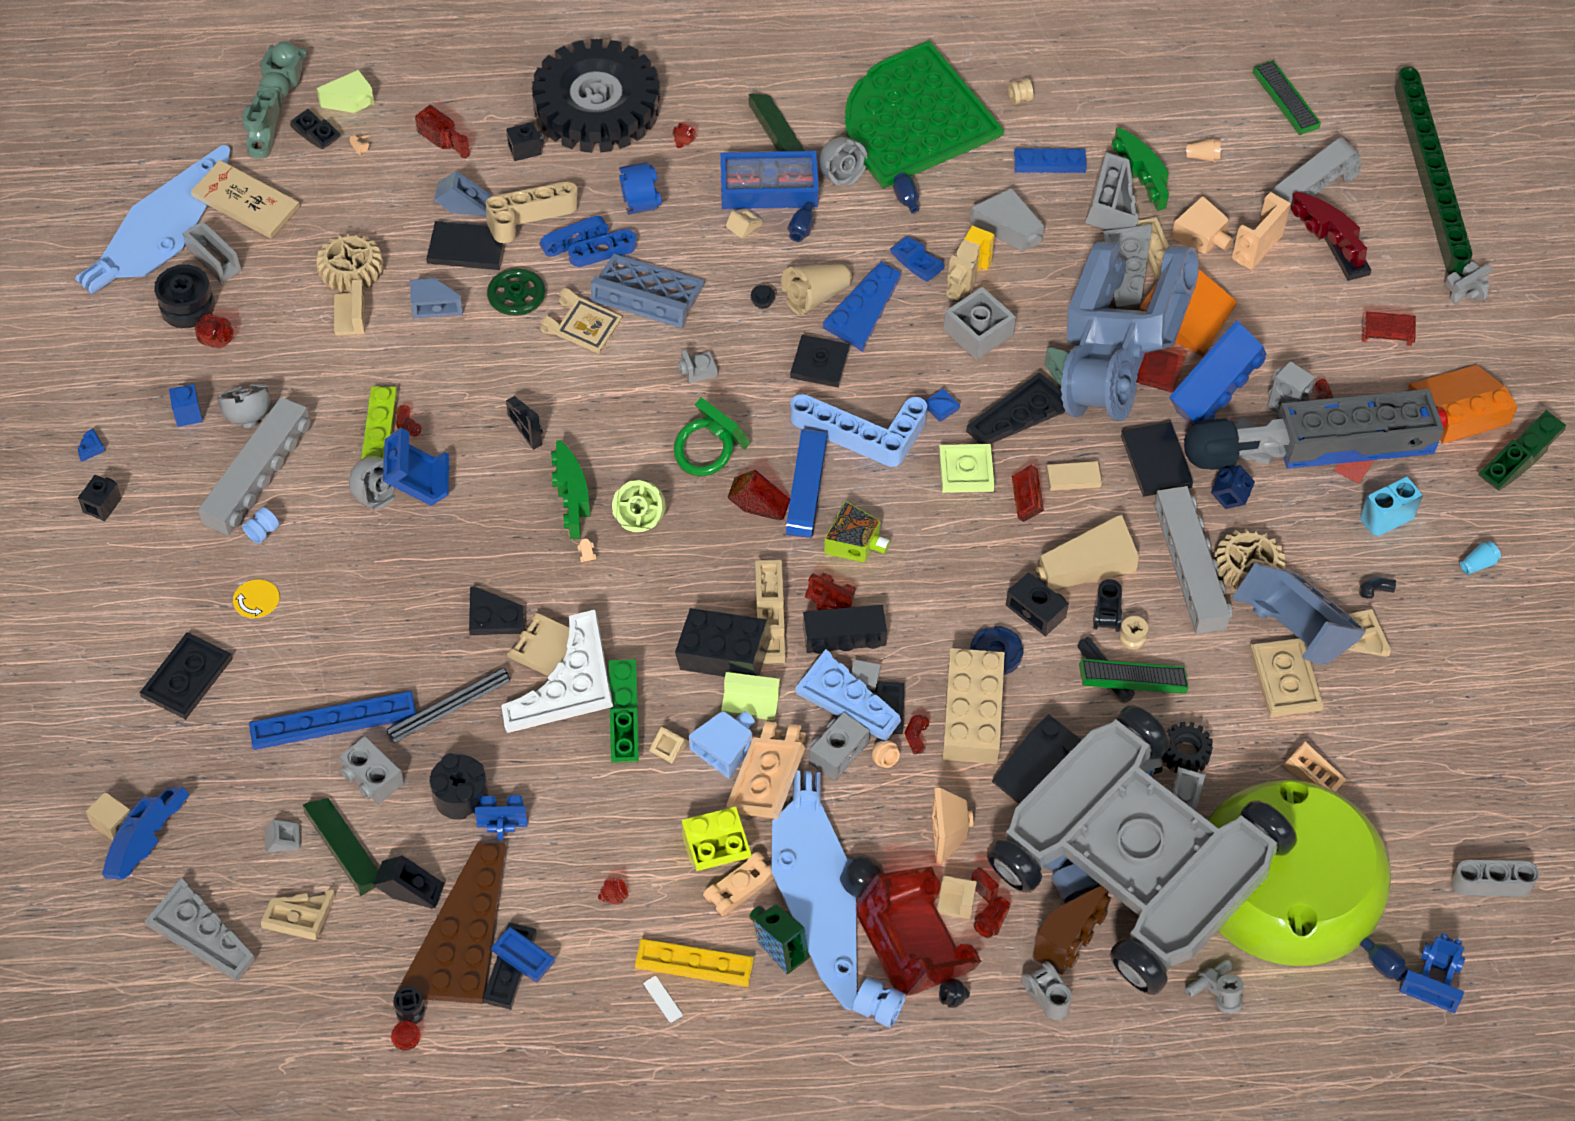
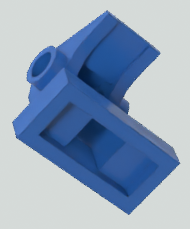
[1399,933,1466,1013]

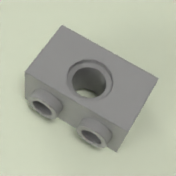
[808,712,870,781]

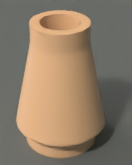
[1187,138,1221,162]

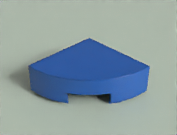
[78,429,105,462]

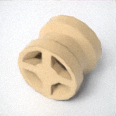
[1008,78,1033,105]
[1119,616,1148,650]

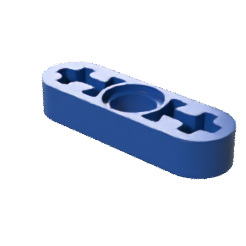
[539,216,609,257]
[568,229,637,267]

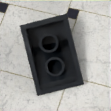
[992,714,1081,804]

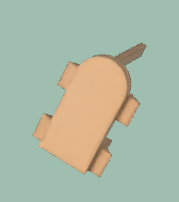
[350,135,370,155]
[578,539,596,562]

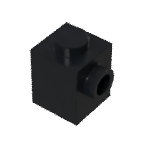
[506,122,544,162]
[78,475,122,521]

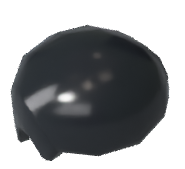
[840,854,885,900]

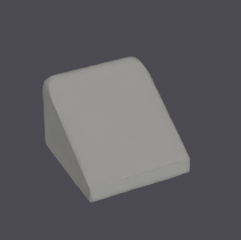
[265,819,300,853]

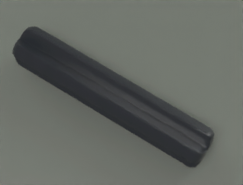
[1078,637,1135,703]

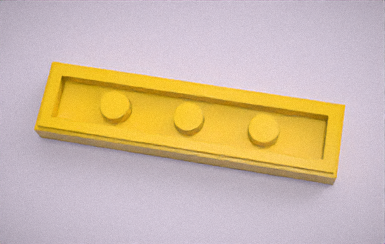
[635,938,754,987]

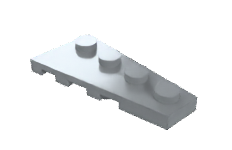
[1103,224,1152,310]
[145,878,255,982]

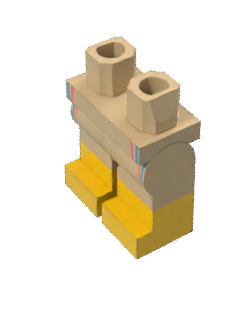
[946,225,995,301]

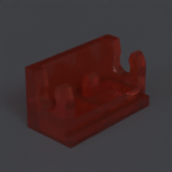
[1361,311,1416,346]

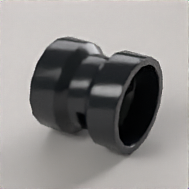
[393,987,425,1026]

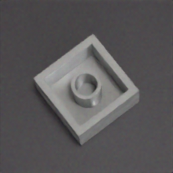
[943,287,1016,360]

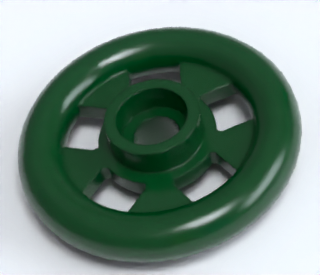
[487,268,546,316]

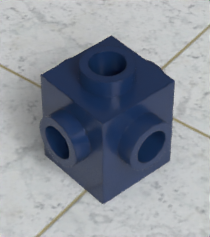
[1211,465,1255,509]

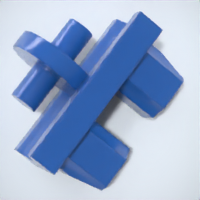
[475,795,528,840]

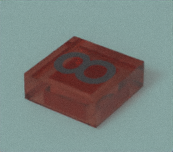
[971,867,999,904]

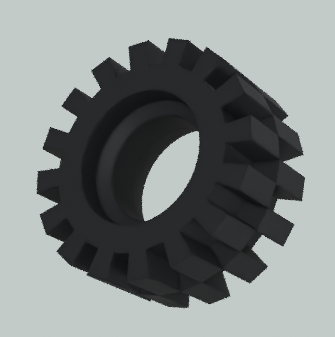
[1162,722,1213,773]

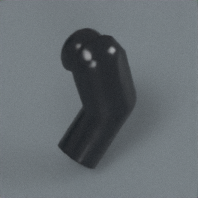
[1359,577,1396,599]

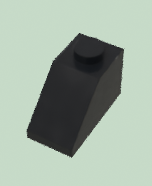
[373,855,445,909]

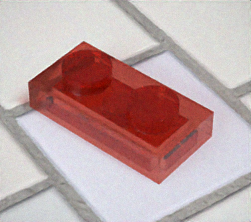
[1012,465,1044,522]

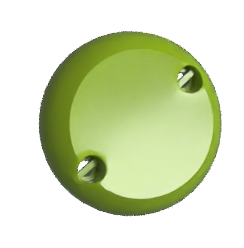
[1207,780,1391,966]

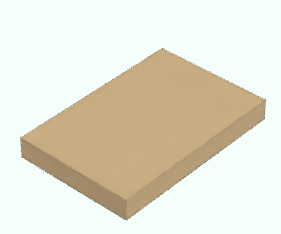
[1250,638,1324,717]

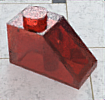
[727,469,790,521]

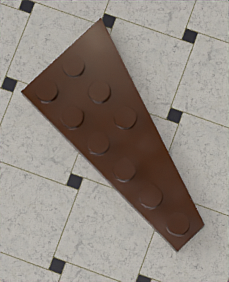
[396,842,506,1004]

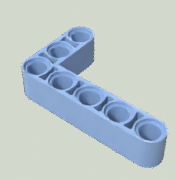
[790,394,927,467]

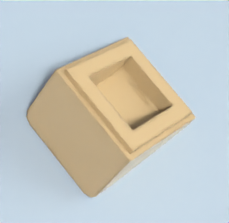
[726,208,763,238]
[649,727,689,764]

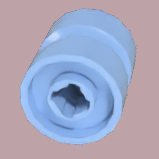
[853,976,906,1028]

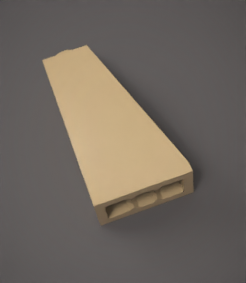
[1036,515,1139,590]

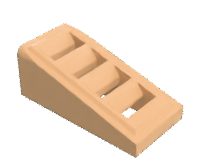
[1283,741,1346,792]

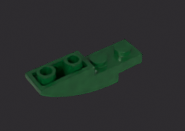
[1479,410,1566,491]

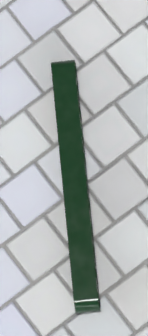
[1394,67,1473,276]

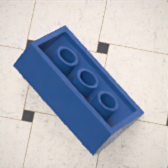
[1169,320,1267,426]

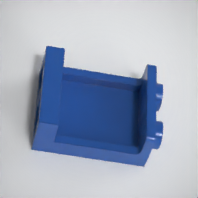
[383,428,450,506]

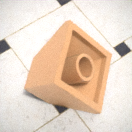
[931,788,973,865]

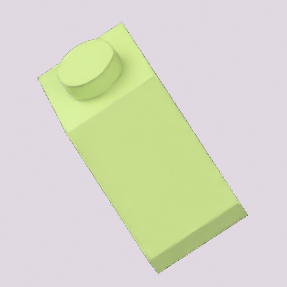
[317,70,374,113]

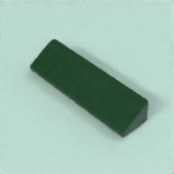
[749,93,805,152]
[302,798,378,896]

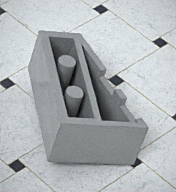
[1085,152,1139,231]

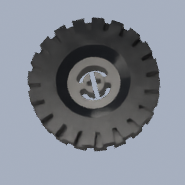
[532,39,660,153]

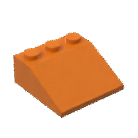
[1139,269,1237,356]
[1409,365,1517,444]

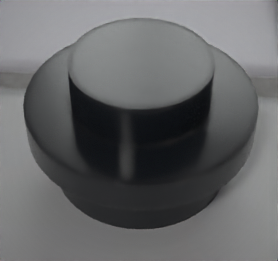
[750,285,775,309]

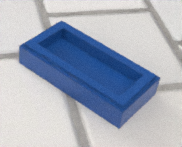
[491,927,555,983]

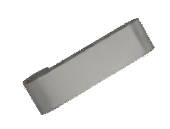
[1272,138,1361,213]

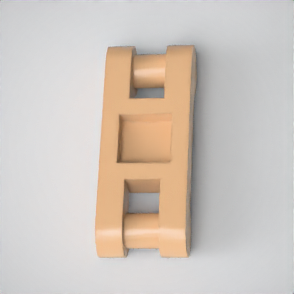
[703,852,774,916]

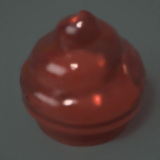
[672,123,696,148]
[598,877,629,905]

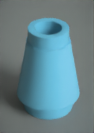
[1460,541,1501,575]

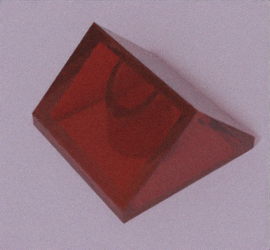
[1136,348,1188,393]

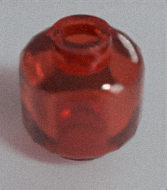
[195,314,233,349]

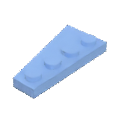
[795,649,901,741]

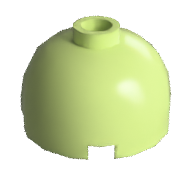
[612,480,666,532]

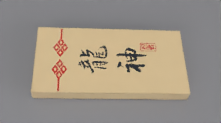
[191,160,299,239]

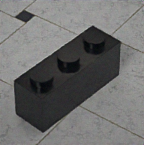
[803,605,887,654]

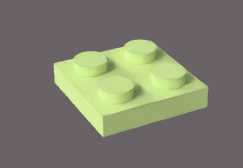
[939,444,994,493]

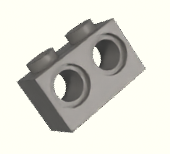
[1268,361,1315,414]
[339,736,404,805]

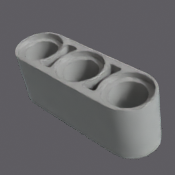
[1451,860,1539,897]

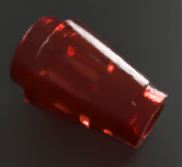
[973,897,1011,938]

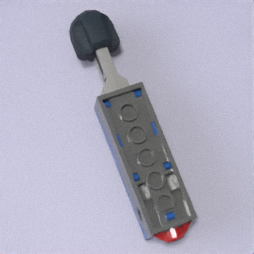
[1184,389,1448,470]

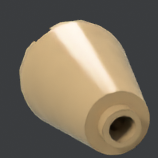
[781,264,852,315]

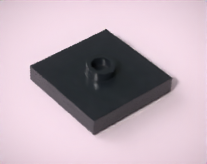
[790,335,850,388]

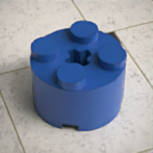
[619,162,662,215]

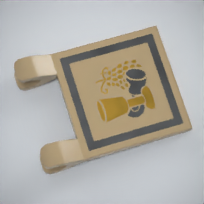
[540,288,622,354]

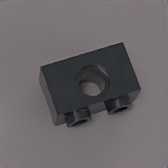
[1006,572,1069,637]

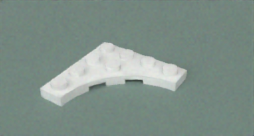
[501,610,613,733]

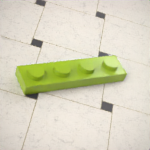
[361,386,397,459]

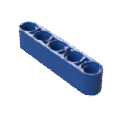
[786,429,827,538]

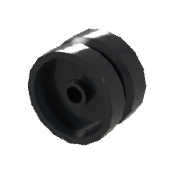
[154,264,215,328]

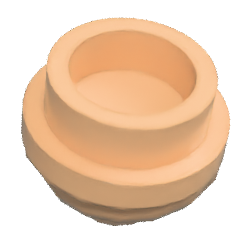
[872,740,900,768]

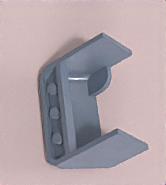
[1232,563,1366,665]

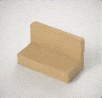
[334,280,365,335]

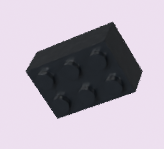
[675,608,771,677]

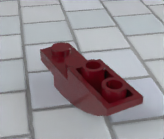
[1291,191,1367,267]

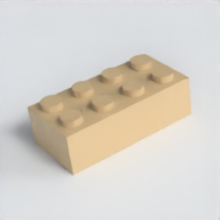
[942,648,1005,764]

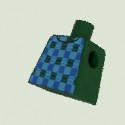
[749,905,810,974]

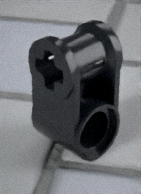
[1093,579,1122,632]

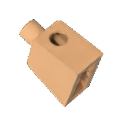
[1171,196,1234,253]

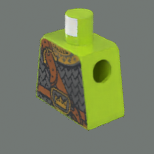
[824,502,891,562]

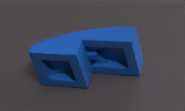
[890,236,944,282]

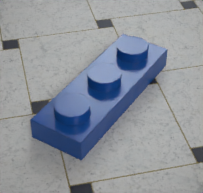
[1013,148,1087,173]

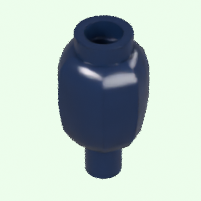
[893,173,920,213]
[788,202,814,242]
[1360,937,1409,982]

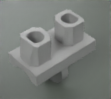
[1445,261,1492,304]

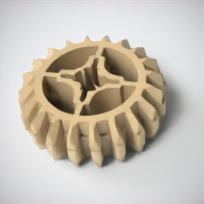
[316,233,383,293]
[1214,528,1286,592]

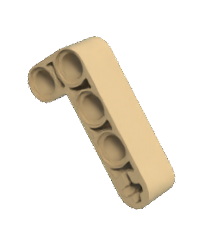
[486,182,578,243]

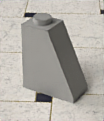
[970,188,1044,251]

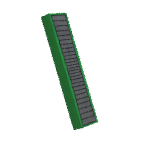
[1253,60,1321,136]
[1079,659,1189,694]

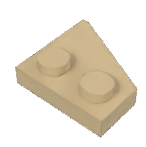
[261,890,335,940]

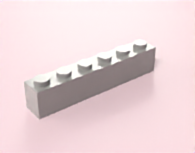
[198,397,311,536]
[1154,486,1232,634]

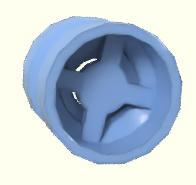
[242,507,279,544]

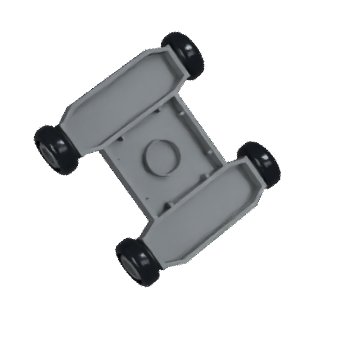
[986,705,1297,995]

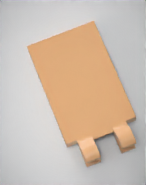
[726,722,806,819]

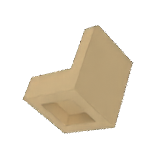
[85,793,130,841]
[937,876,977,920]

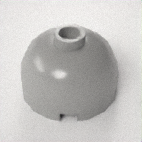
[819,137,867,186]
[217,384,270,428]
[349,456,395,510]

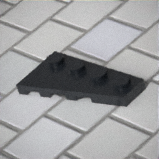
[966,372,1065,444]

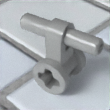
[1185,959,1243,1014]

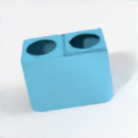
[1360,477,1423,536]

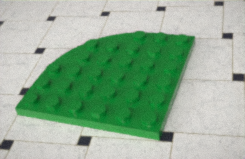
[845,41,1004,189]

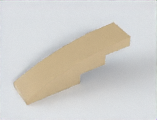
[755,560,785,664]

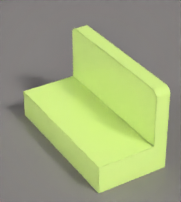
[721,672,780,720]

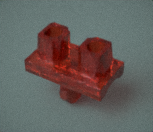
[805,573,856,610]

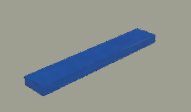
[249,691,416,750]

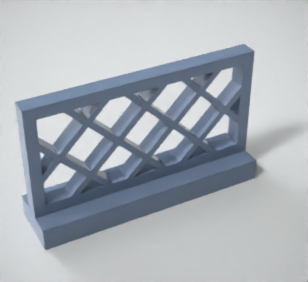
[591,254,704,328]

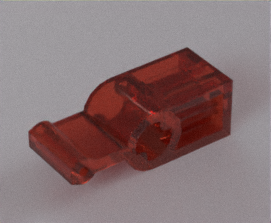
[415,104,470,159]

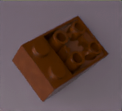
[1032,885,1111,975]

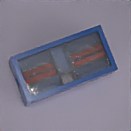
[720,151,818,209]

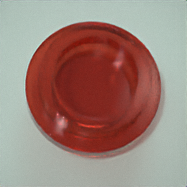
[391,1021,421,1051]

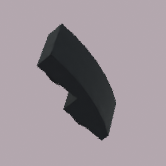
[290,109,341,149]

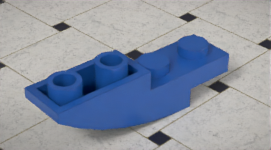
[102,787,189,880]

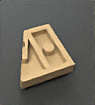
[1347,609,1391,657]

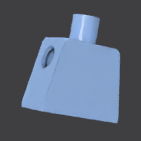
[689,711,755,779]

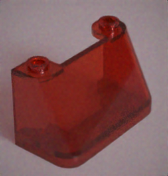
[856,866,981,996]

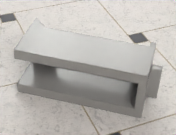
[182,221,241,284]

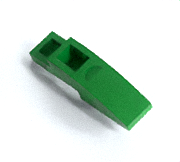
[1112,128,1169,211]
[551,440,590,539]
[609,659,639,763]

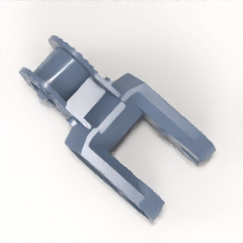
[1061,242,1199,421]

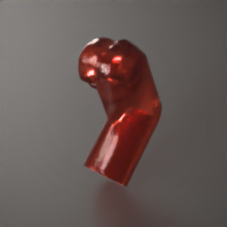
[396,405,422,437]

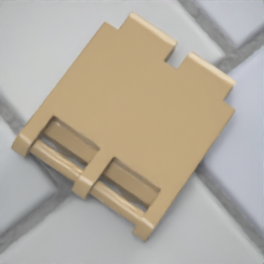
[507,613,569,676]

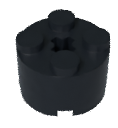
[430,753,488,820]

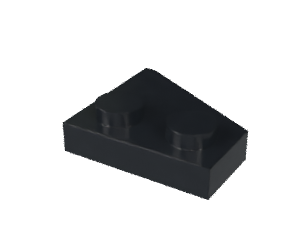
[506,396,543,450]
[469,586,524,635]

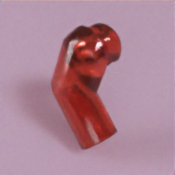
[1312,379,1333,400]
[905,714,929,754]

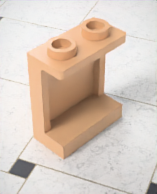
[1232,192,1291,270]

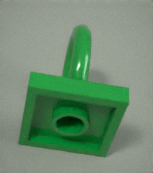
[674,397,751,477]

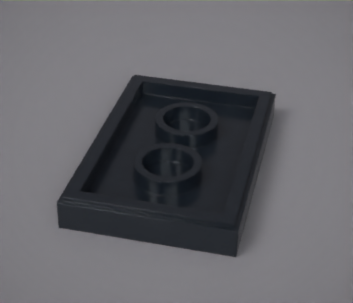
[426,221,505,270]
[1121,422,1193,497]
[139,632,233,720]

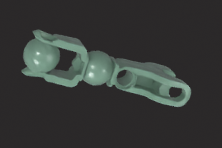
[242,41,307,159]

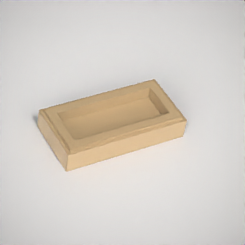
[1046,461,1102,491]

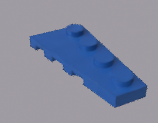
[823,262,901,352]

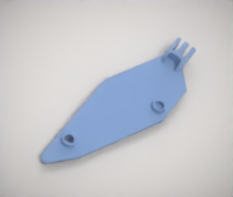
[75,145,230,295]
[771,770,857,1010]

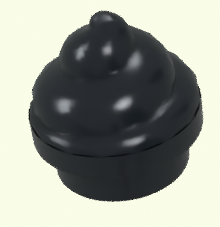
[939,978,970,1008]

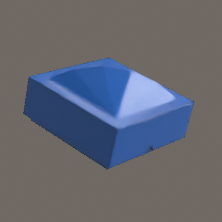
[925,389,960,422]

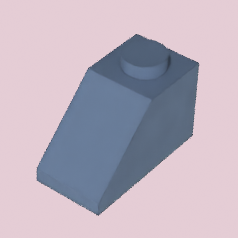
[434,171,493,216]
[410,278,463,319]

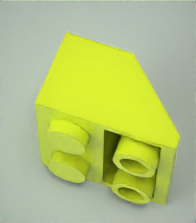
[682,807,751,871]

